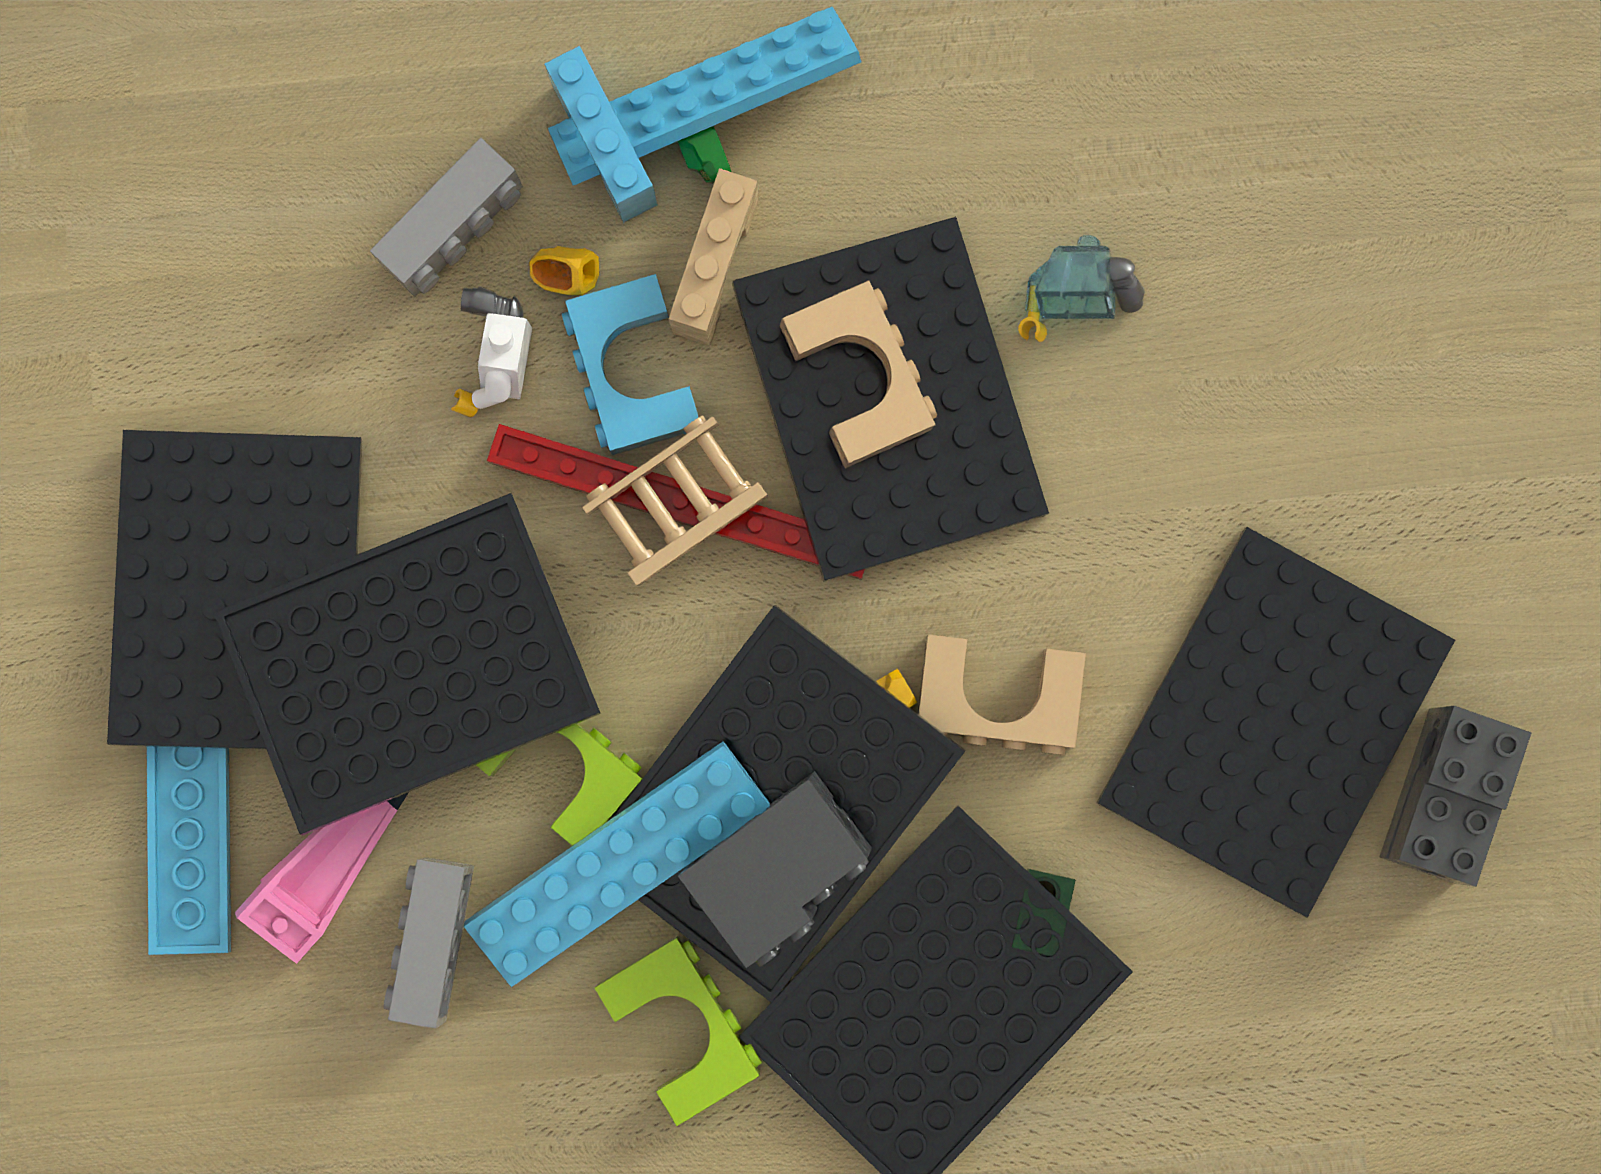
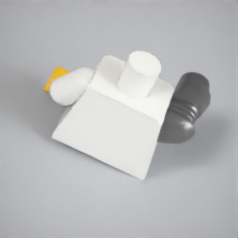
[451,287,532,418]

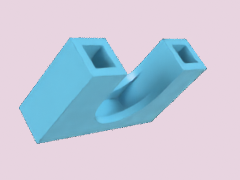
[544,46,658,223]
[562,274,698,455]

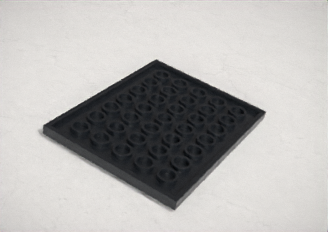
[732,217,1049,582]
[107,430,362,749]
[213,493,601,836]
[1097,527,1455,918]
[614,605,966,1002]
[739,805,1133,1174]

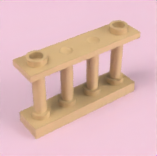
[582,415,768,586]

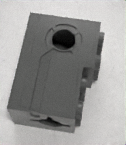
[1380,706,1532,887]
[678,771,872,968]

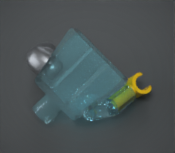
[1018,235,1145,342]

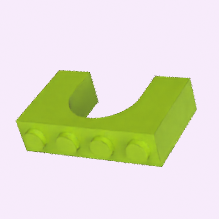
[476,723,643,846]
[595,936,762,1126]

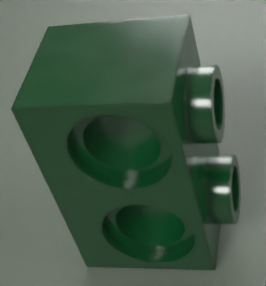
[1012,868,1076,958]

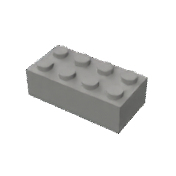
[370,138,523,297]
[384,857,474,1029]

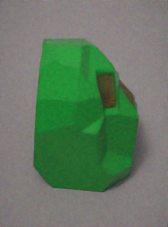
[677,126,732,184]

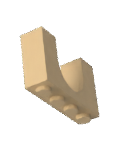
[668,168,759,346]
[780,281,937,468]
[918,634,1086,755]

